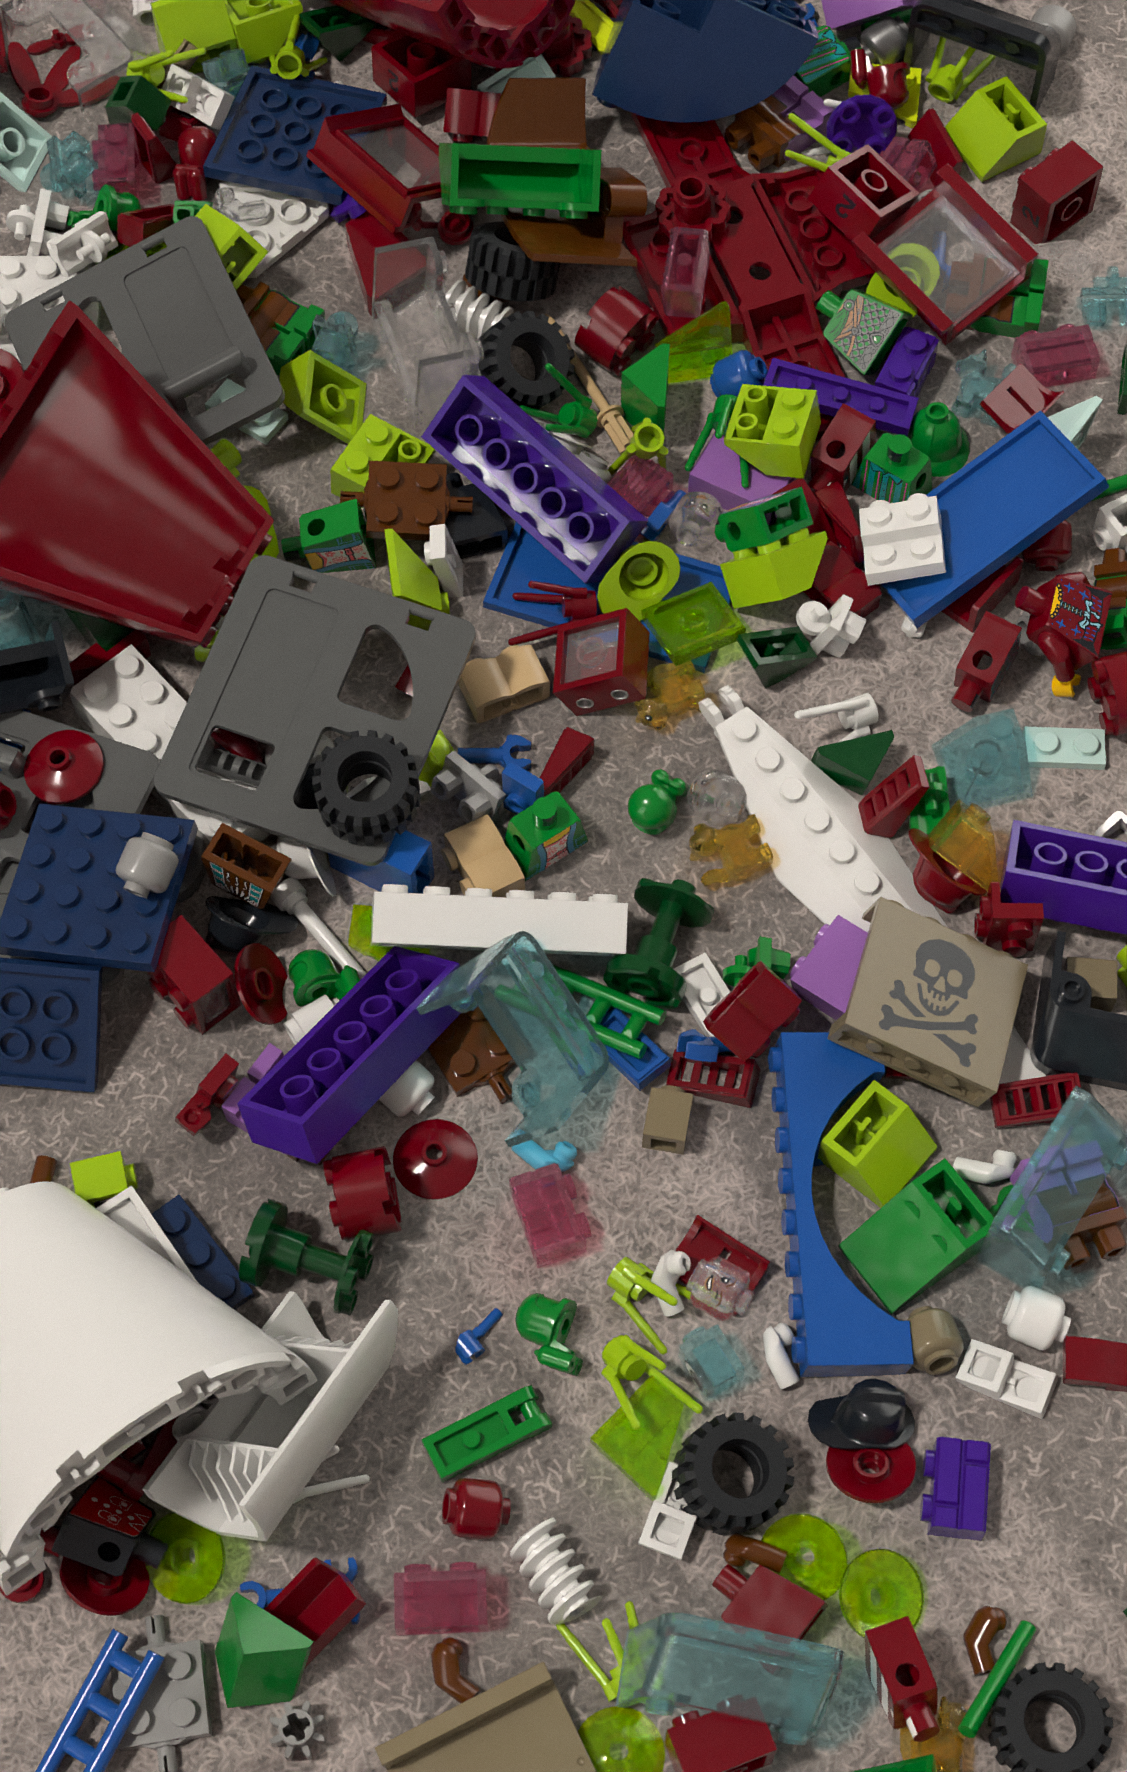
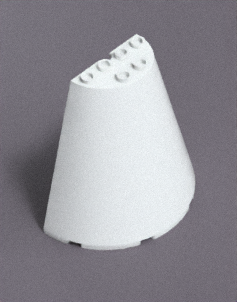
[0,1181,318,1596]

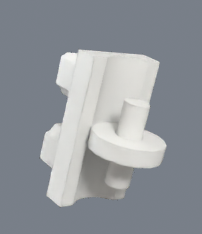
[6,188,69,256]
[46,211,119,277]
[796,594,866,658]

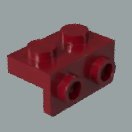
[974,882,1044,957]

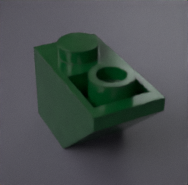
[105,75,172,133]

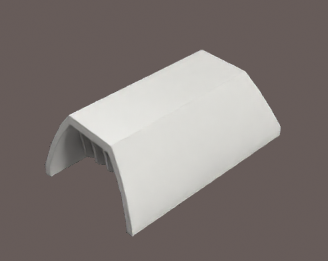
[142,1291,398,1542]

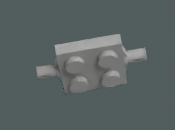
[111,1615,213,1772]

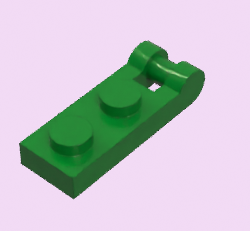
[421,1385,553,1483]

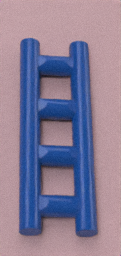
[35,1628,165,1772]

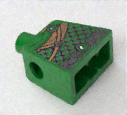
[816,289,913,375]

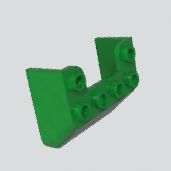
[439,143,602,219]

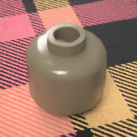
[906,1306,964,1375]

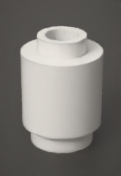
[283,995,339,1045]

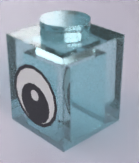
[678,1324,745,1401]

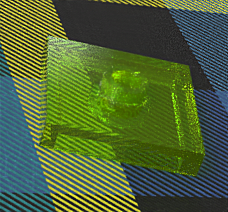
[641,582,746,666]

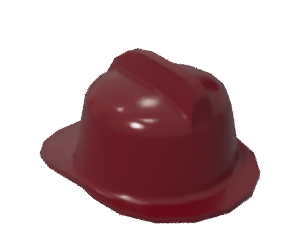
[908,828,987,913]

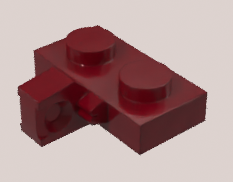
[175,1053,239,1136]

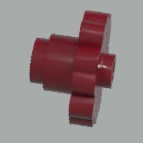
[542,15,592,77]
[655,175,731,246]

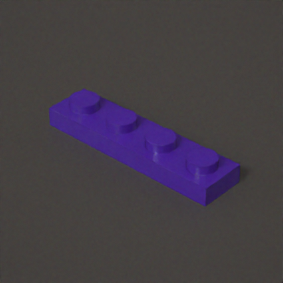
[763,358,919,436]

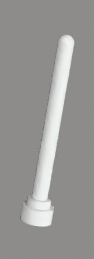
[270,877,367,980]

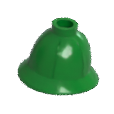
[907,402,970,477]

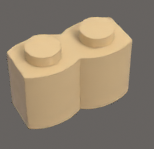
[459,645,550,723]
[441,814,525,898]

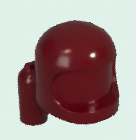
[850,49,910,110]
[173,126,217,201]

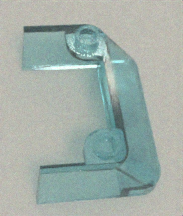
[417,931,609,1147]
[976,1086,1127,1289]
[616,1613,844,1745]

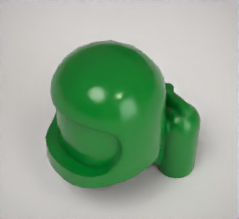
[67,184,142,233]
[627,769,690,835]
[288,949,360,1007]
[515,1293,583,1376]

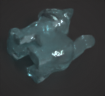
[952,349,1017,428]

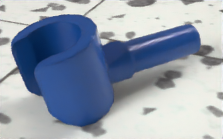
[455,1308,503,1365]

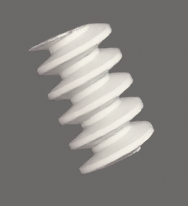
[439,279,514,342]
[510,1518,602,1625]

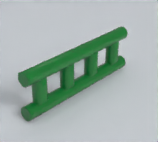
[493,952,667,1059]

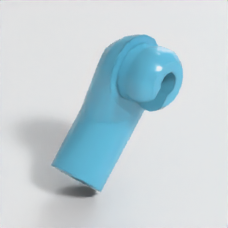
[512,1134,577,1172]

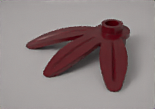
[8,42,120,118]

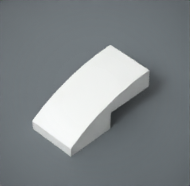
[161,64,235,130]
[956,1339,1058,1419]
[638,1462,698,1561]

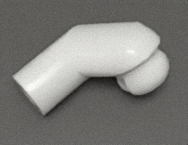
[953,1149,1016,1184]

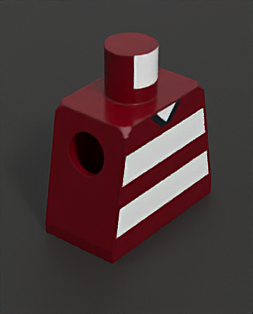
[808,403,876,495]
[865,1616,940,1742]

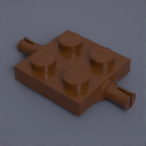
[340,461,473,541]
[427,984,530,1104]

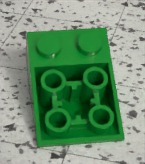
[838,1158,1000,1315]

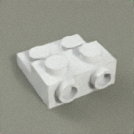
[859,493,946,586]

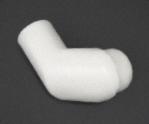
[651,1250,691,1316]
[763,1323,800,1389]

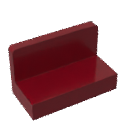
[941,556,1024,633]
[264,1558,366,1668]

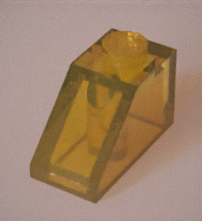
[928,799,999,891]

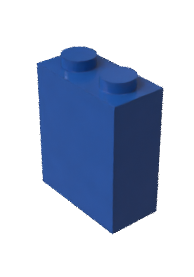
[328,830,435,894]

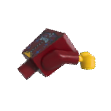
[1015,572,1112,697]

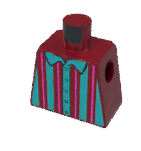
[951,611,1022,712]

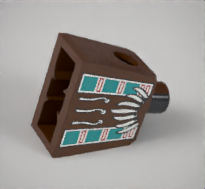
[201,823,292,909]

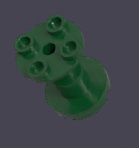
[603,878,715,1010]
[239,1199,374,1316]

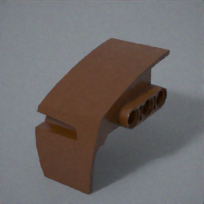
[487,78,648,267]

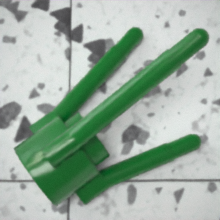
[520,363,598,439]
[684,394,749,488]

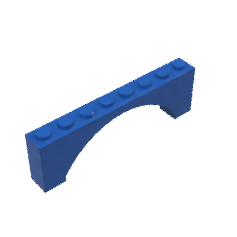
[768,1032,914,1377]

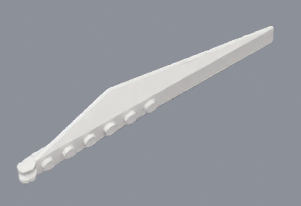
[698,685,1046,1101]

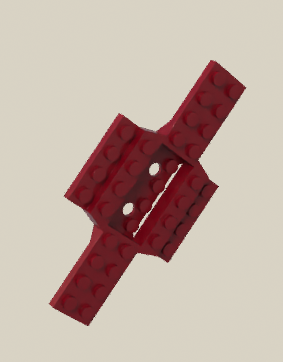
[622,112,875,441]

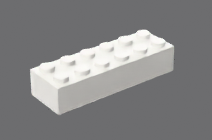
[70,644,271,858]
[371,884,628,956]

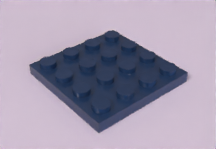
[203,65,387,205]
[0,804,198,972]

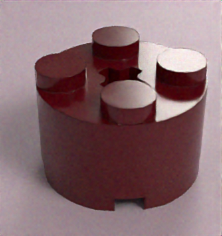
[574,286,659,377]
[1087,651,1127,736]
[323,1146,402,1242]

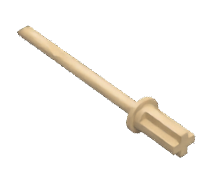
[544,314,634,455]

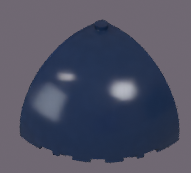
[592,0,819,123]

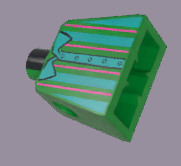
[794,25,862,97]
[851,433,932,503]

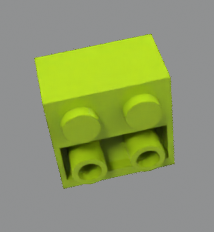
[150,0,239,74]
[945,76,1048,182]
[195,204,268,290]
[724,384,821,479]
[330,414,436,497]
[720,528,828,609]
[817,1080,937,1208]

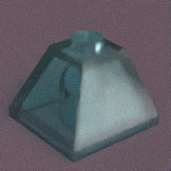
[932,708,1033,815]

